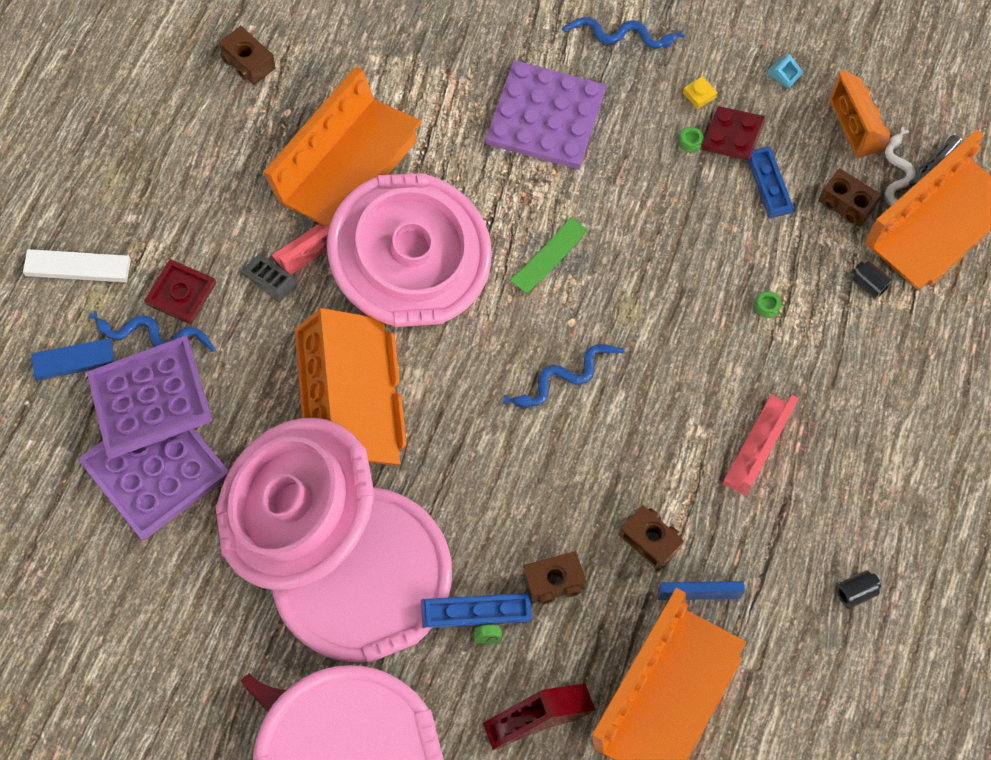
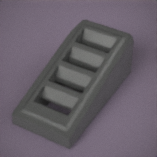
[241,254,297,303]

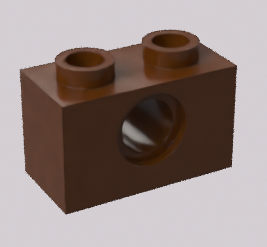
[219,26,276,85]
[619,505,684,571]
[522,551,586,605]

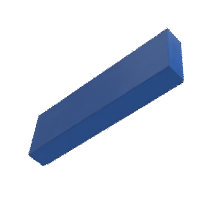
[748,146,794,219]
[31,338,115,381]
[658,581,745,600]

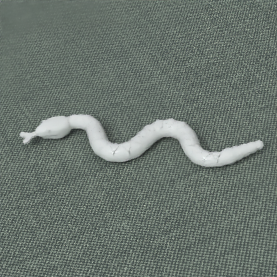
[884,127,916,206]

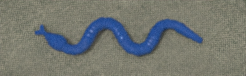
[562,17,685,49]
[89,311,215,352]
[503,344,625,408]

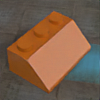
[829,70,890,159]

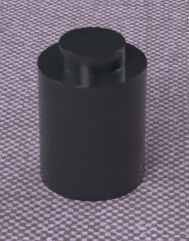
[852,261,893,300]
[836,570,881,609]

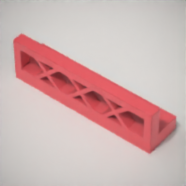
[272,223,330,275]
[722,394,799,496]

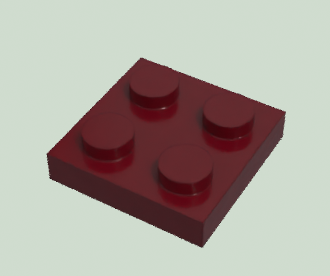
[702,106,765,161]
[144,259,216,325]

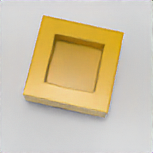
[683,76,718,110]

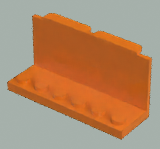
[263,66,421,227]
[865,130,991,291]
[295,308,406,466]
[592,588,746,760]

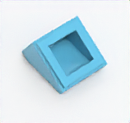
[767,54,804,88]

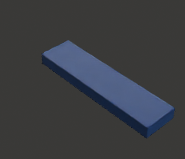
[420,593,532,628]

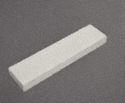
[23,249,131,283]

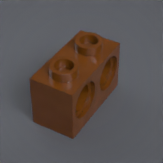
[818,168,882,227]

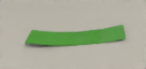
[509,217,588,293]

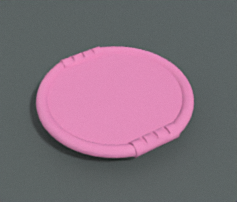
[327,173,492,327]
[215,418,375,590]
[272,487,452,664]
[253,665,444,760]

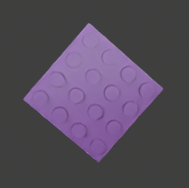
[485,60,607,170]
[87,335,213,459]
[78,428,229,542]

